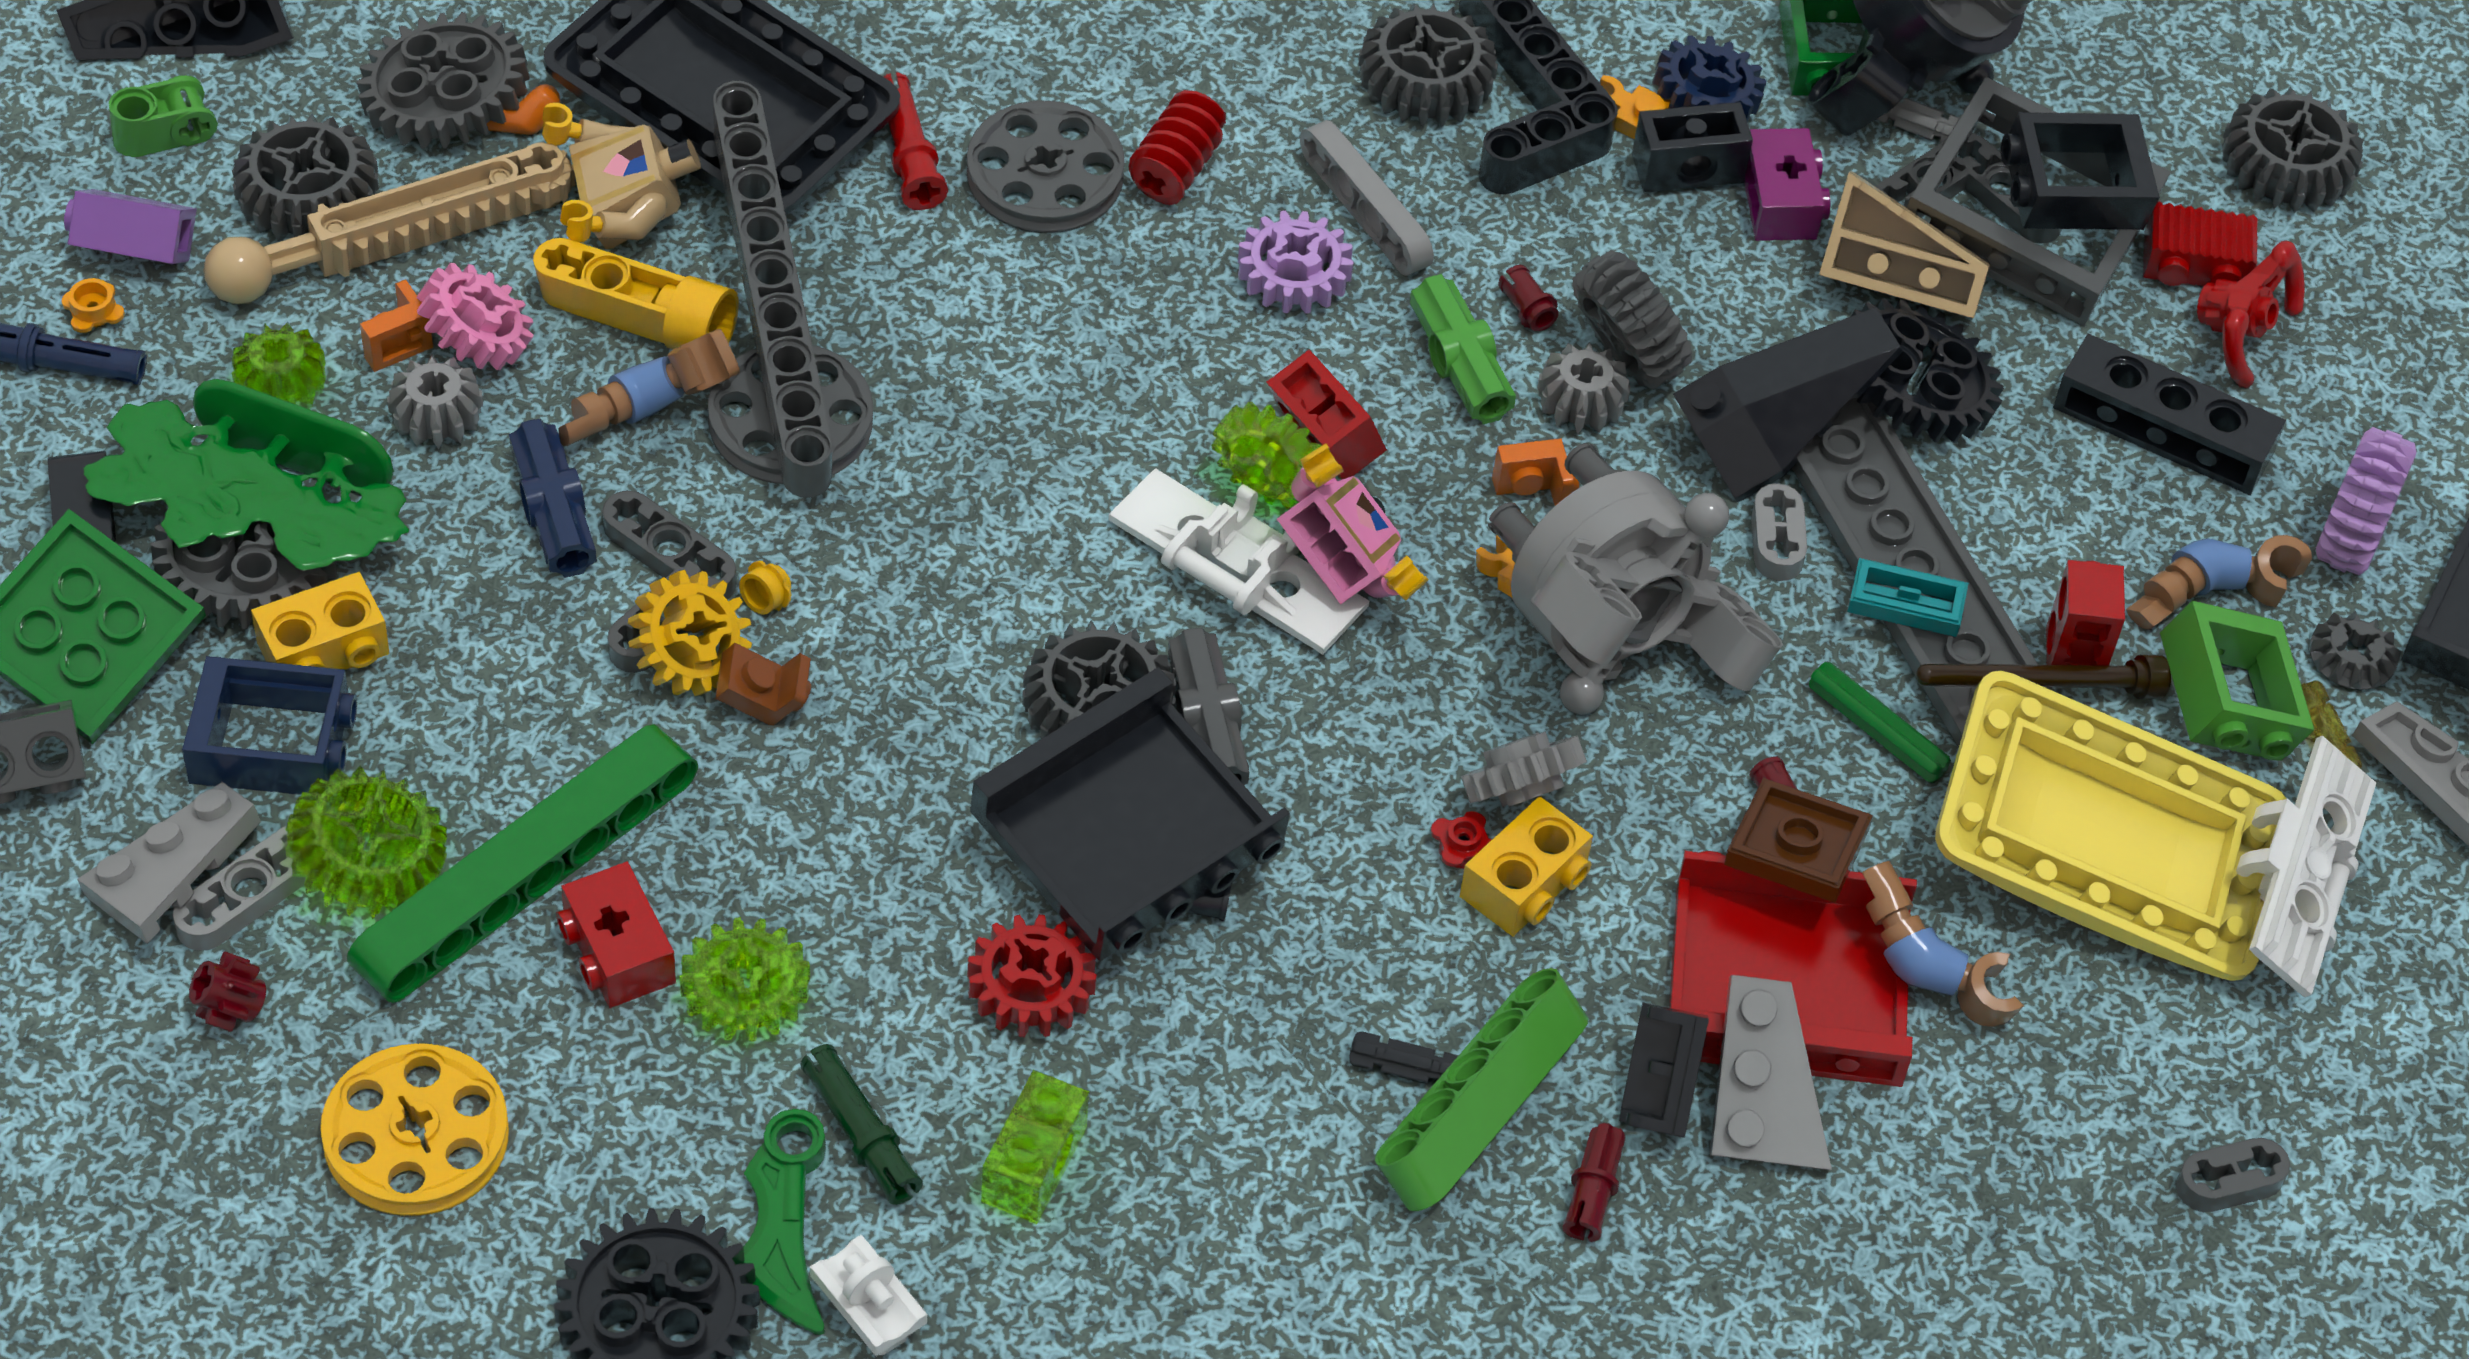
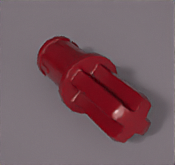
[1562,1122,1626,1242]

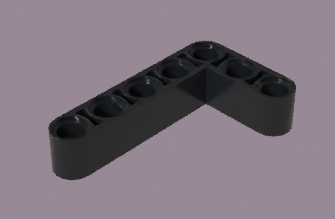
[1459,0,1618,194]

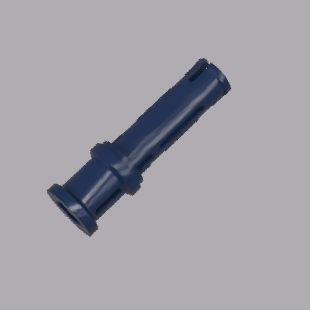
[0,323,147,386]

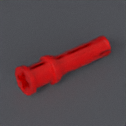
[883,73,948,210]

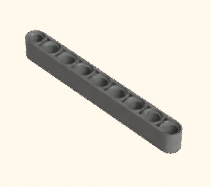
[713,81,832,498]

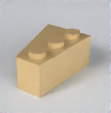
[1819,171,1990,318]

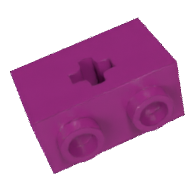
[1744,128,1831,241]

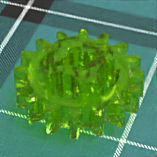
[1211,402,1321,509]
[679,917,810,1041]

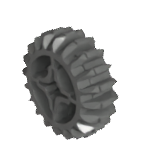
[1358,2,1498,127]
[2222,87,2364,213]
[232,113,379,241]
[1573,250,1692,390]
[1022,620,1176,738]

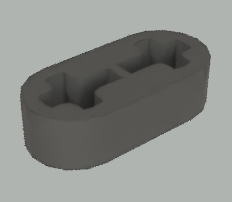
[2176,1138,2290,1212]

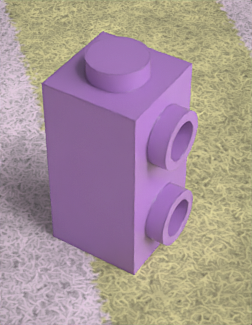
[64,189,197,264]

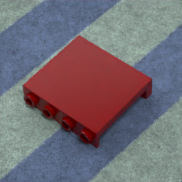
[1669,851,1917,1087]

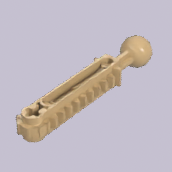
[203,142,576,304]

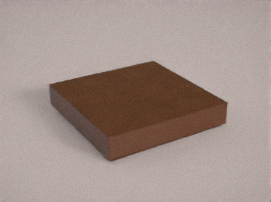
[1724,778,1873,903]

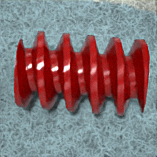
[1129,90,1226,205]

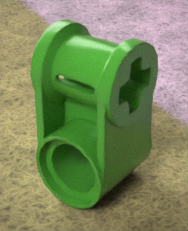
[109,75,218,157]

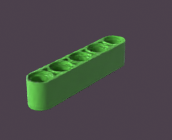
[1375,968,1589,1212]

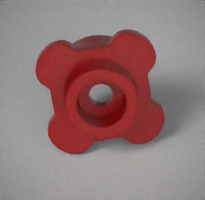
[1431,811,1492,869]

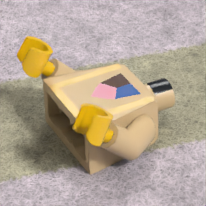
[542,103,701,249]

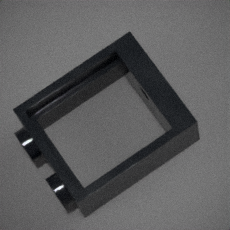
[2001,112,2160,230]

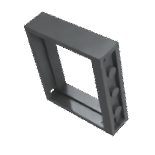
[1906,77,2171,326]

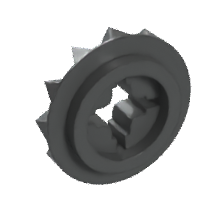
[2309,611,2401,690]

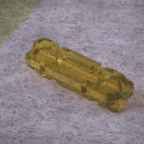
[2301,680,2362,768]

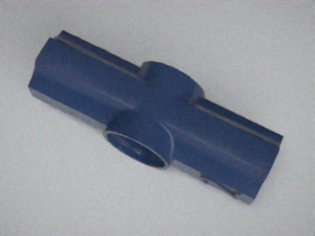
[509,419,597,578]

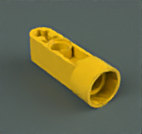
[533,238,739,350]

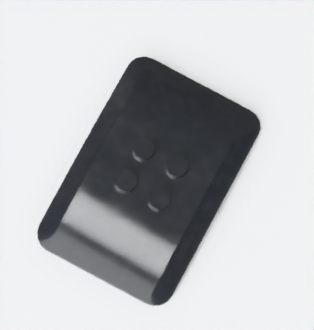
[543,0,900,215]

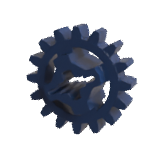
[1652,35,1767,123]

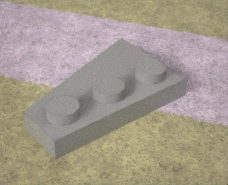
[77,782,261,944]
[1710,975,1832,1170]

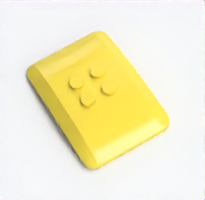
[1935,671,2287,981]

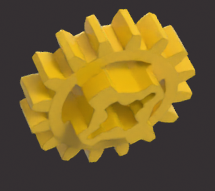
[628,570,752,696]

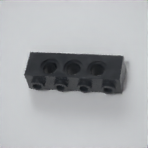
[2053,333,2286,496]

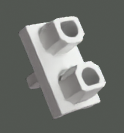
[810,1235,927,1356]

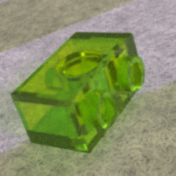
[981,1070,1089,1224]

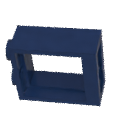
[182,656,357,797]

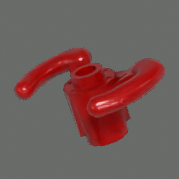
[2197,241,2305,388]

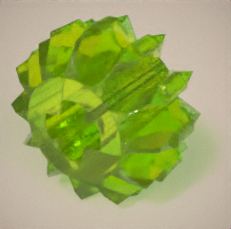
[232,322,326,405]

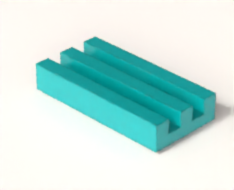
[1847,558,1969,637]

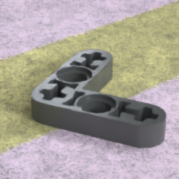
[1876,133,2062,243]
[602,490,737,673]

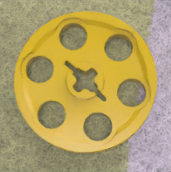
[321,1044,509,1216]

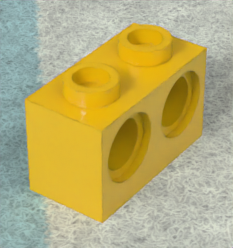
[251,571,390,670]
[1459,796,1593,937]

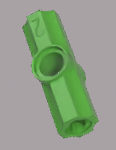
[1410,274,1516,424]

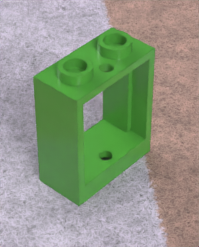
[2160,600,2314,761]

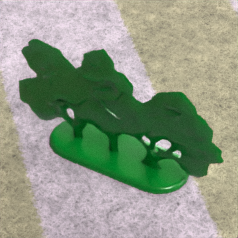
[83,379,409,571]

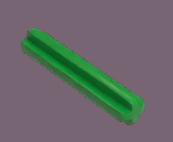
[1809,661,1951,783]

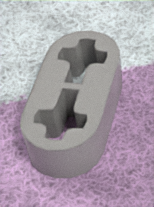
[1751,483,1807,581]

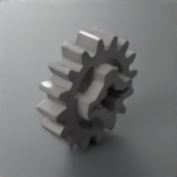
[1460,732,1587,807]

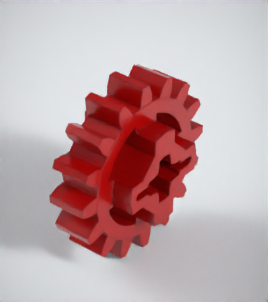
[967,914,1097,1038]

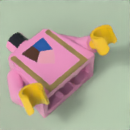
[1277,443,1429,604]

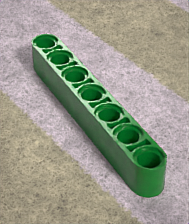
[347,724,698,1003]

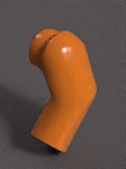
[487,84,560,135]

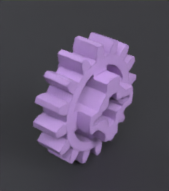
[1238,211,1354,314]

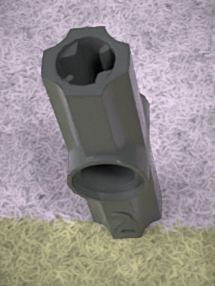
[1168,628,1250,785]

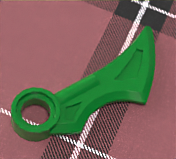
[743,1109,826,1335]

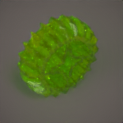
[285,765,447,919]

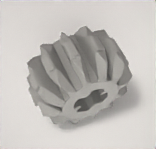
[1537,342,1630,434]
[387,354,483,449]

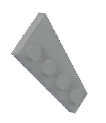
[2352,701,2469,846]

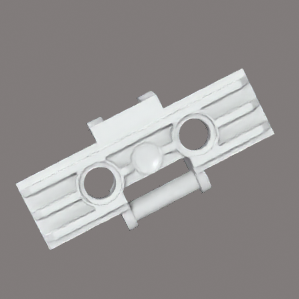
[1108,468,1370,654]
[2236,736,2376,997]

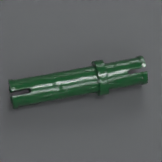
[800,1044,923,1205]

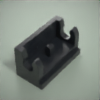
[1619,1002,1709,1138]

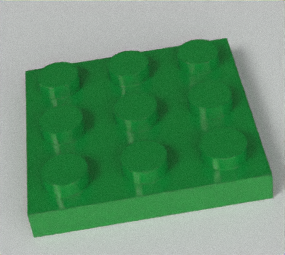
[0,509,206,744]

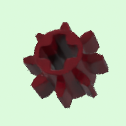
[189,951,266,1032]

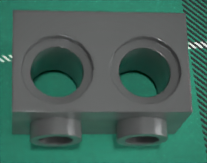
[0,700,86,804]

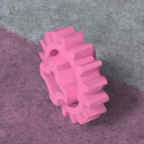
[417,263,534,370]

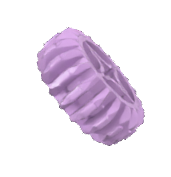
[2316,427,2417,575]

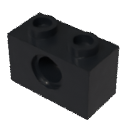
[1632,102,1753,192]

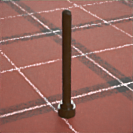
[1915,655,2171,700]

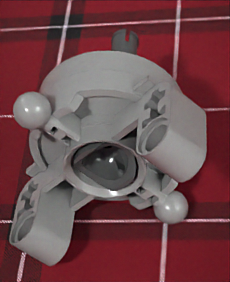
[1488,443,1783,715]

